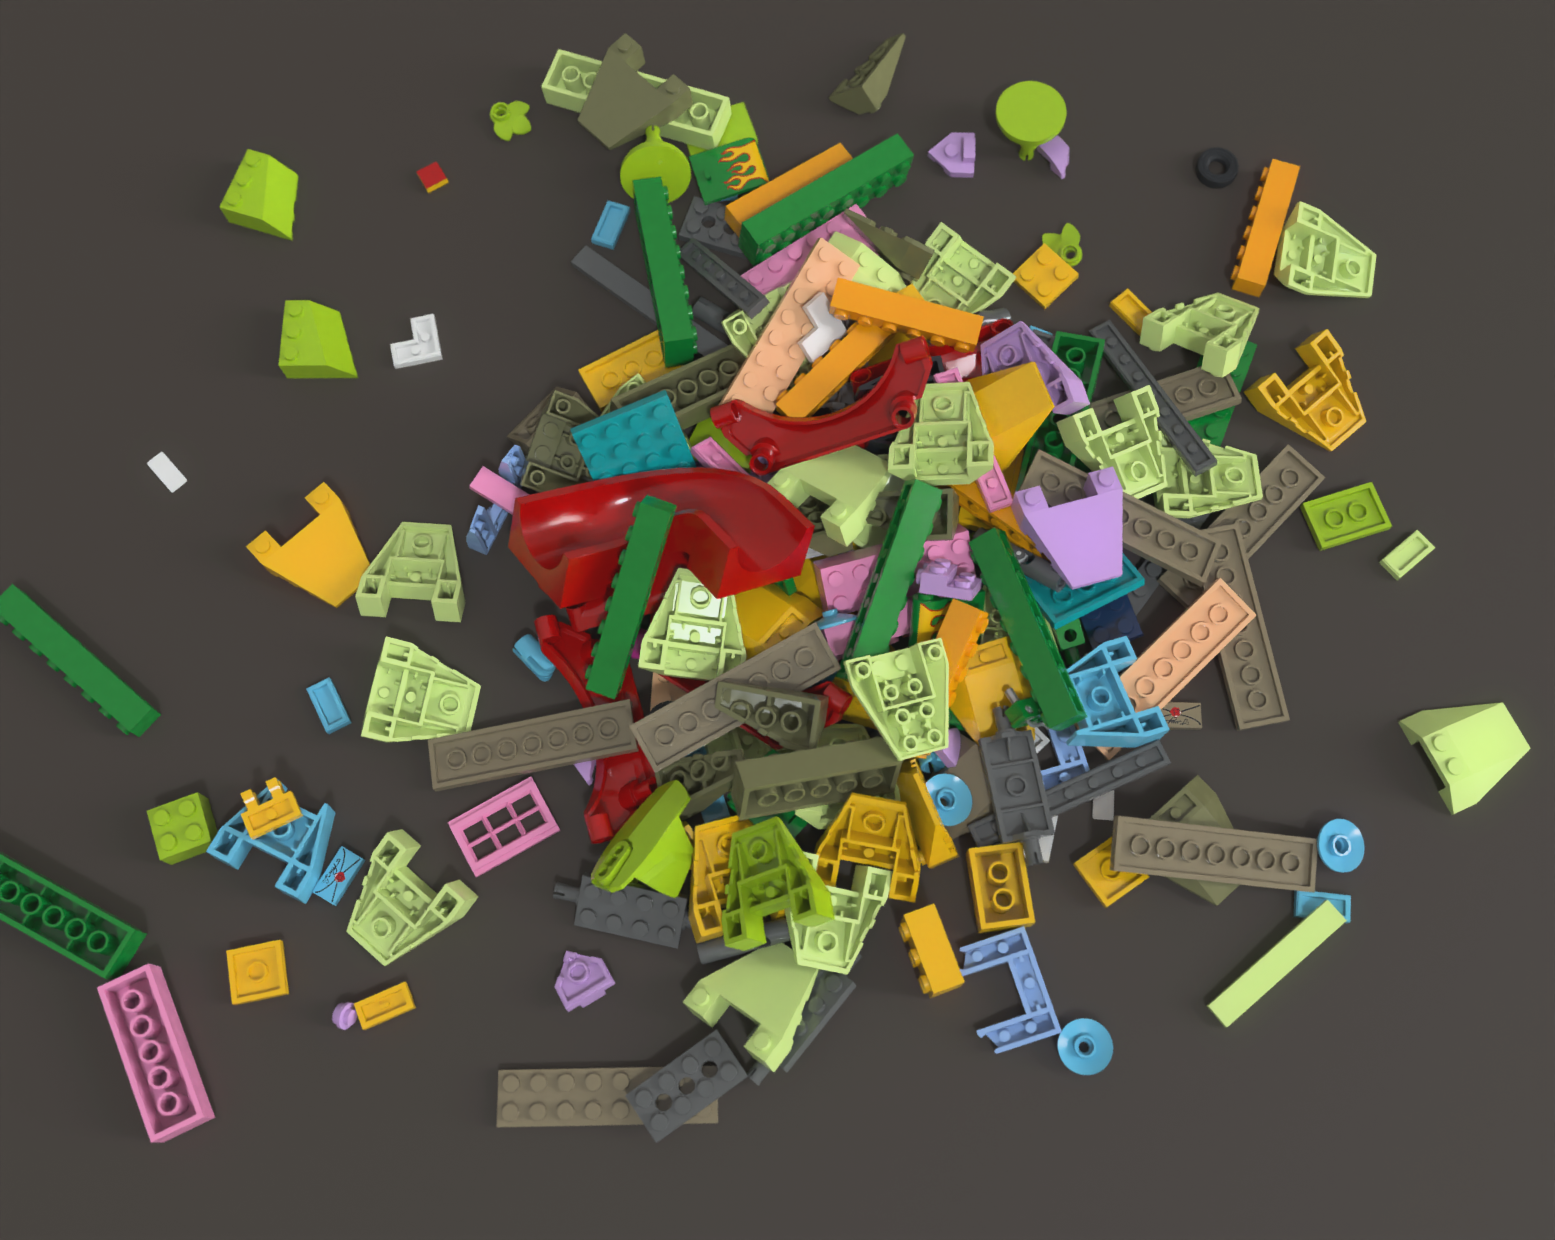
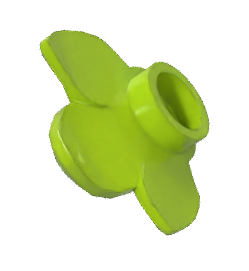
[490,101,531,141]
[1042,223,1083,267]

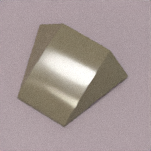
[928,734,994,840]

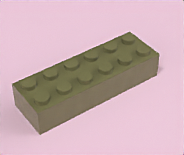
[610,344,746,430]
[731,736,903,820]

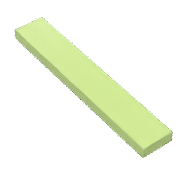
[1207,900,1347,1028]

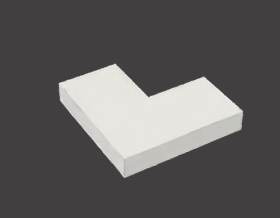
[797,292,847,363]
[390,314,443,369]

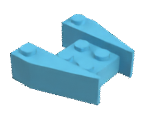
[1066,636,1170,748]
[206,779,336,904]

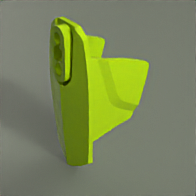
[591,779,693,898]

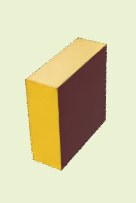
[416,161,449,193]

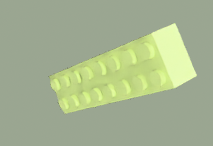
[541,49,732,150]

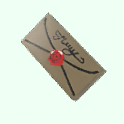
[1161,702,1202,730]

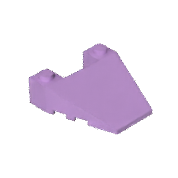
[981,321,1090,415]
[1011,467,1123,590]

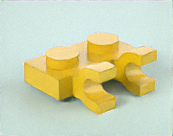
[240,777,303,840]

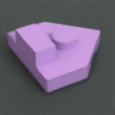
[928,132,975,178]
[554,951,616,1012]

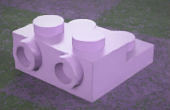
[916,558,982,601]

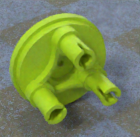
[995,81,1067,161]
[620,125,691,203]

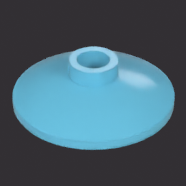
[816,608,857,630]
[926,774,972,826]
[1317,819,1365,873]
[1057,1018,1113,1075]

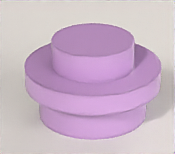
[332,1002,358,1030]

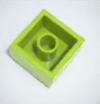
[147,792,218,865]

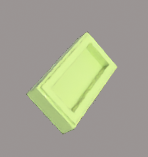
[1379,530,1435,581]

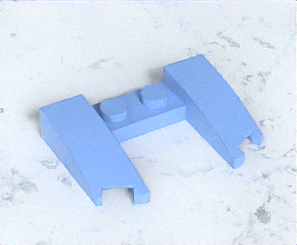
[466,445,525,555]
[1041,724,1090,790]
[960,926,1062,1054]

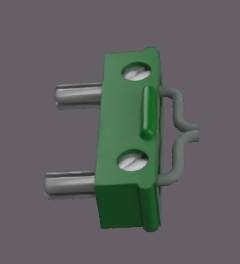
[1004,688,1049,730]

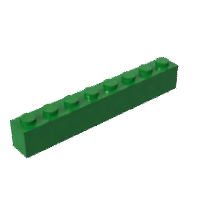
[836,479,943,682]
[585,495,677,699]
[969,527,1088,731]
[0,584,161,737]

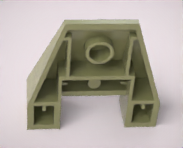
[578,33,693,150]

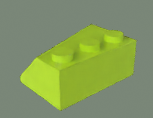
[220,149,298,241]
[278,300,358,378]

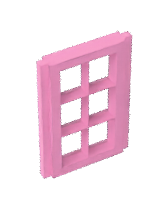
[448,776,561,877]

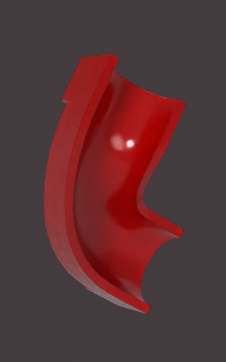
[508,467,815,609]

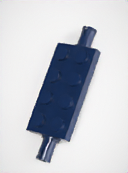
[1080,594,1144,650]

